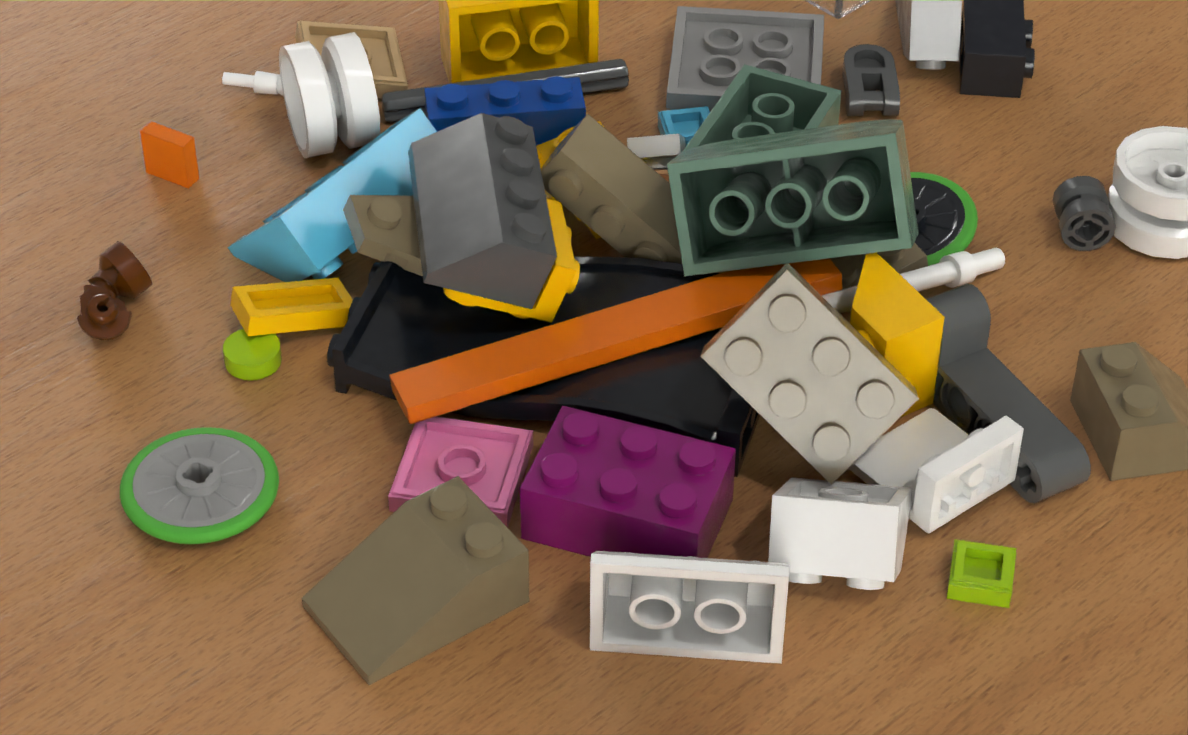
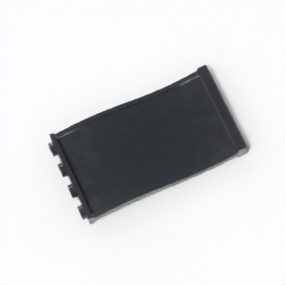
[327,257,760,477]

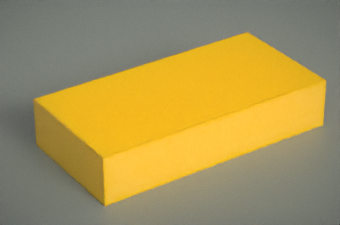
[230,277,353,336]

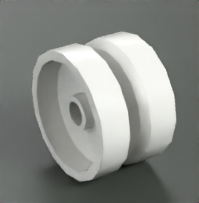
[279,32,380,158]
[1108,126,1188,259]

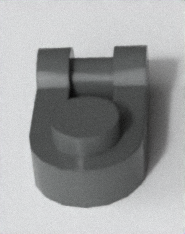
[842,44,900,116]

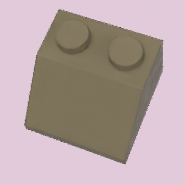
[1070,342,1188,481]

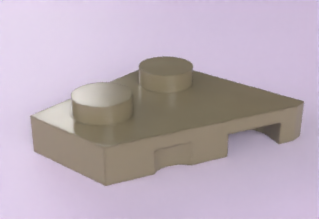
[343,195,423,276]

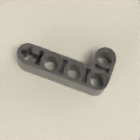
[926,284,1091,504]

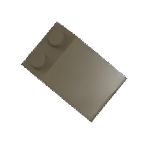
[302,476,529,685]

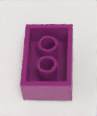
[520,406,736,558]

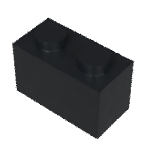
[959,0,1035,98]

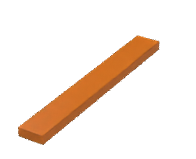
[389,258,842,424]

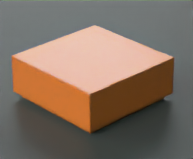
[140,121,199,189]

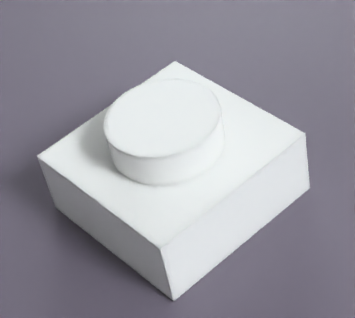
[627,134,686,170]

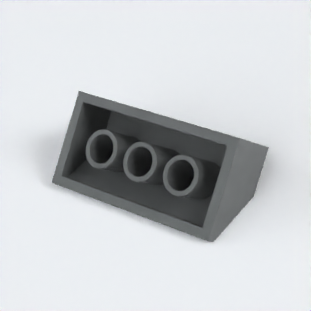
[408,113,557,309]

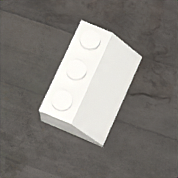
[590,551,790,664]

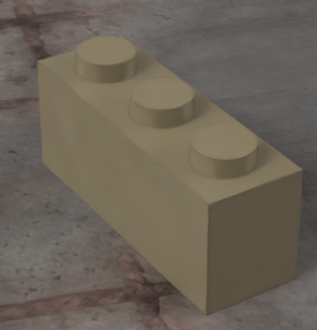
[541,114,682,264]

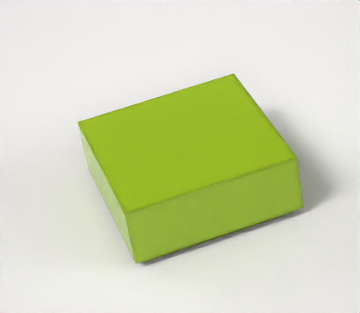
[947,539,1017,608]

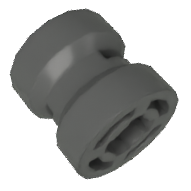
[1053,176,1116,251]

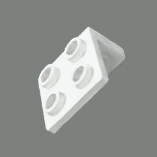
[848,408,1024,534]

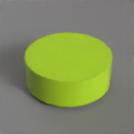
[223,329,282,381]

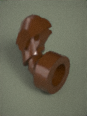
[77,241,152,340]

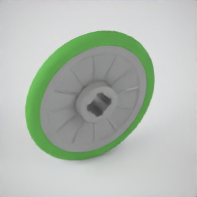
[120,427,279,544]

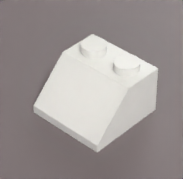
[768,477,912,590]

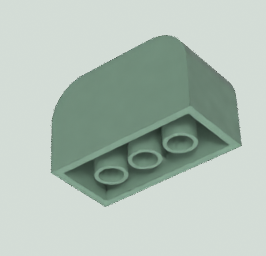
[667,119,919,276]

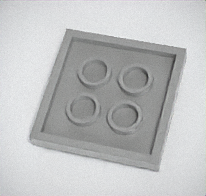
[666,6,824,112]

